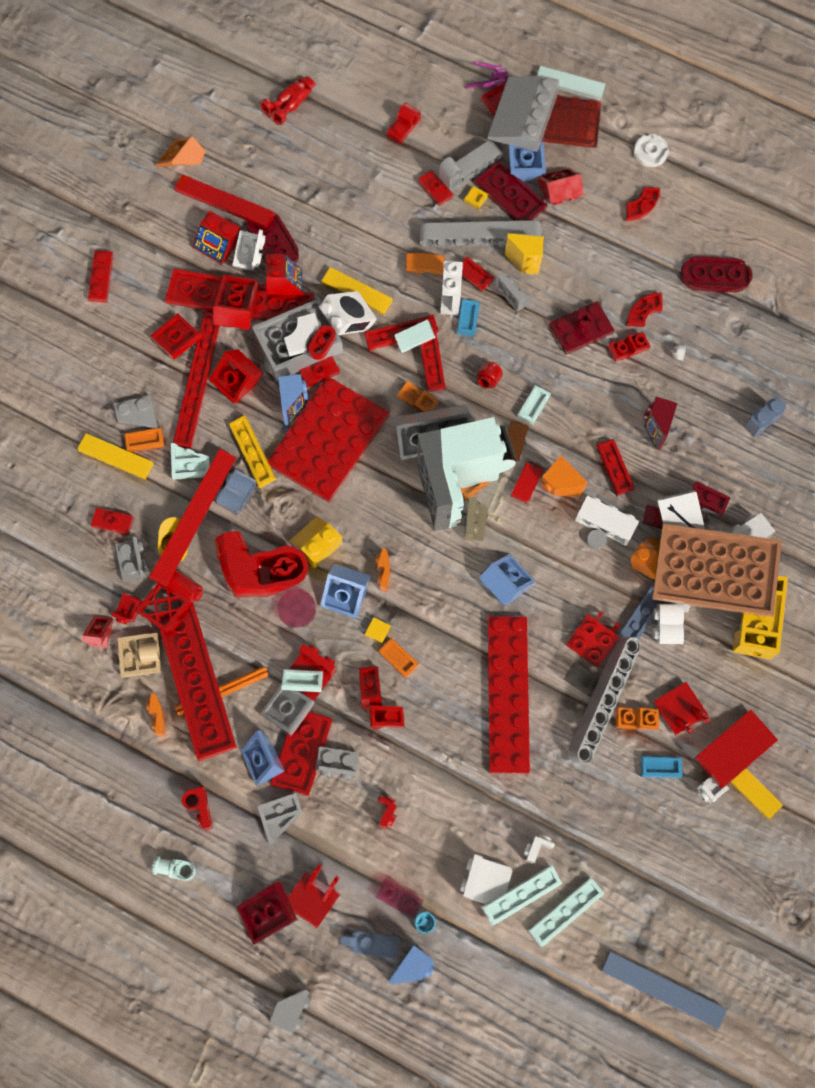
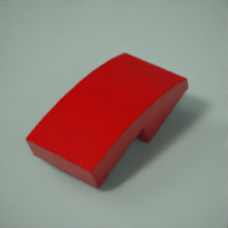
[607,332,651,362]

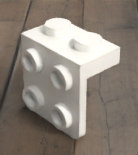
[232,229,265,272]
[460,854,512,904]

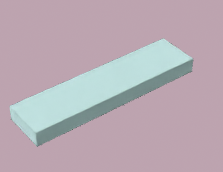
[537,66,606,101]
[482,865,562,926]
[528,877,605,947]

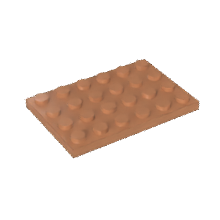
[653,524,782,617]

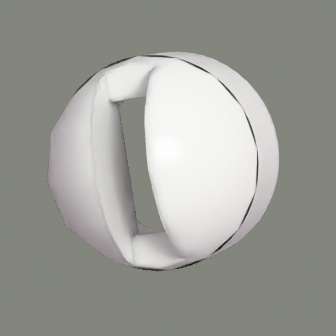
[672,345,686,360]

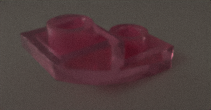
[376,879,424,919]

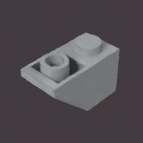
[269,989,312,1034]

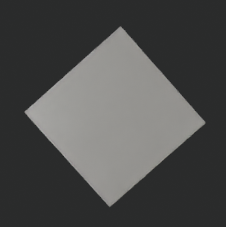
[260,684,315,736]

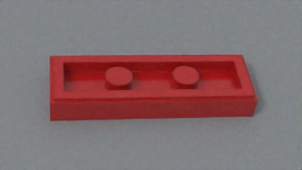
[596,439,635,496]

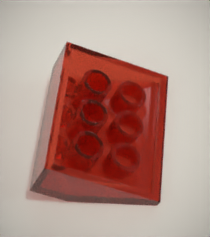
[541,95,601,148]

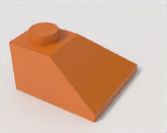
[155,136,206,167]
[540,455,588,497]
[631,537,660,580]

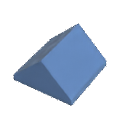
[508,140,546,183]
[241,730,284,786]

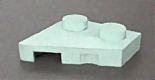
[171,443,210,480]

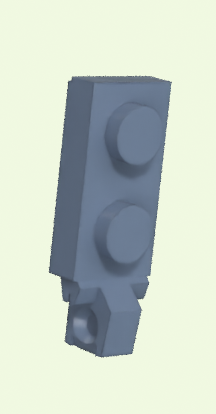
[340,932,399,959]

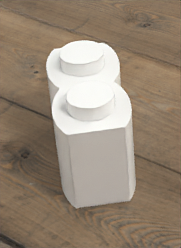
[653,604,684,644]

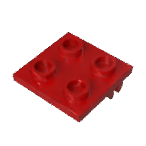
[566,611,620,668]
[653,682,710,736]
[288,864,340,929]

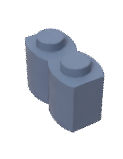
[745,397,786,437]
[216,470,257,516]

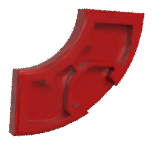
[625,187,660,221]
[626,292,663,327]

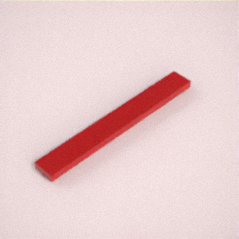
[173,311,221,450]
[149,449,237,587]

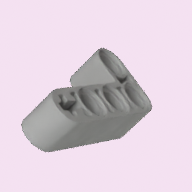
[439,140,503,191]

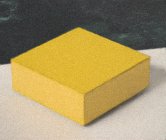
[464,186,488,210]
[365,617,391,644]

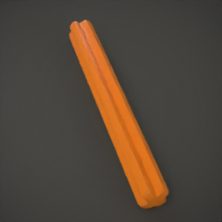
[175,666,268,716]

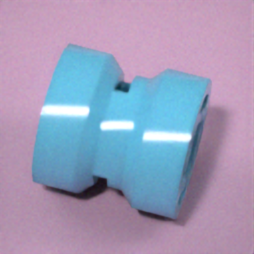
[415,912,436,934]

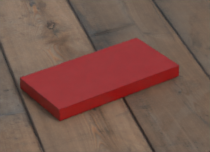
[694,710,778,789]
[270,712,333,796]

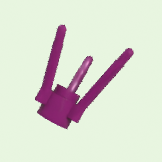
[465,61,508,89]

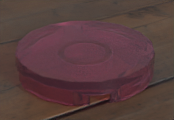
[277,590,316,628]

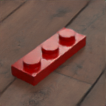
[88,250,114,303]

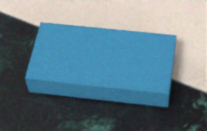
[457,299,480,337]
[640,756,683,778]

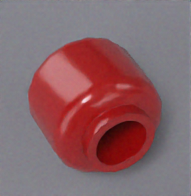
[476,361,503,389]

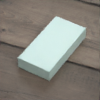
[395,320,436,353]
[517,385,551,425]
[281,669,323,692]

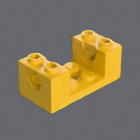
[732,576,788,660]

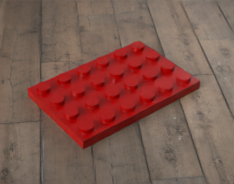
[267,376,390,503]

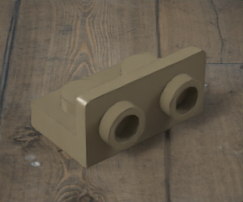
[465,497,487,542]

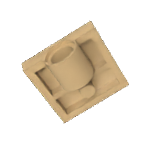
[118,633,162,678]

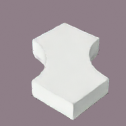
[284,313,320,356]

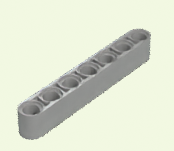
[419,221,542,247]
[568,637,641,764]

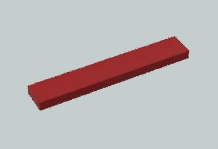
[174,175,275,229]

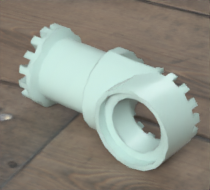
[152,856,196,881]

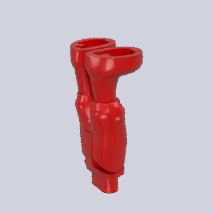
[260,76,316,125]

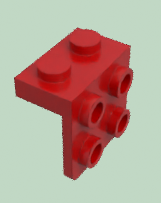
[289,644,337,701]

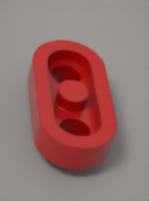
[308,325,336,360]

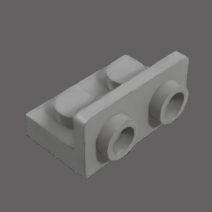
[495,272,531,312]
[115,536,148,582]
[315,747,359,780]

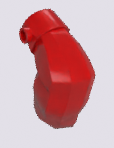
[215,531,309,598]

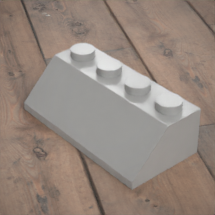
[393,405,471,460]

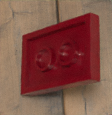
[549,301,615,355]
[236,881,298,945]

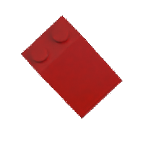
[213,275,259,330]

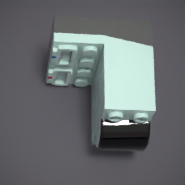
[416,417,517,531]

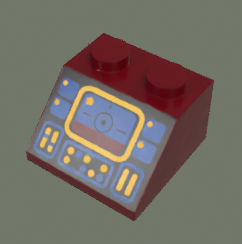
[643,396,678,450]

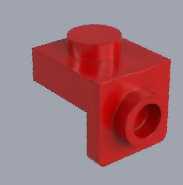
[111,593,143,624]
[377,795,397,829]

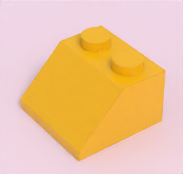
[504,233,544,275]
[289,516,343,568]

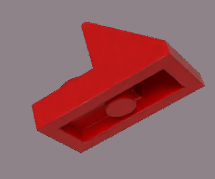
[82,616,113,648]
[369,705,405,730]

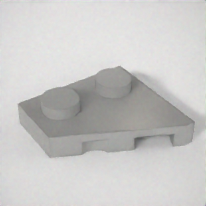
[114,395,158,429]
[257,793,302,844]

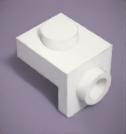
[697,777,729,804]
[523,835,555,864]

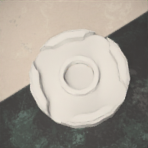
[634,134,669,167]

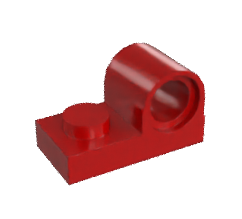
[387,102,421,144]
[359,666,382,709]
[181,786,213,831]

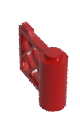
[135,570,203,633]

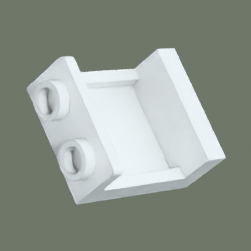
[440,261,463,315]

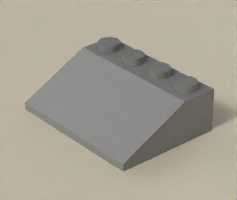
[487,75,559,152]
[252,299,343,381]

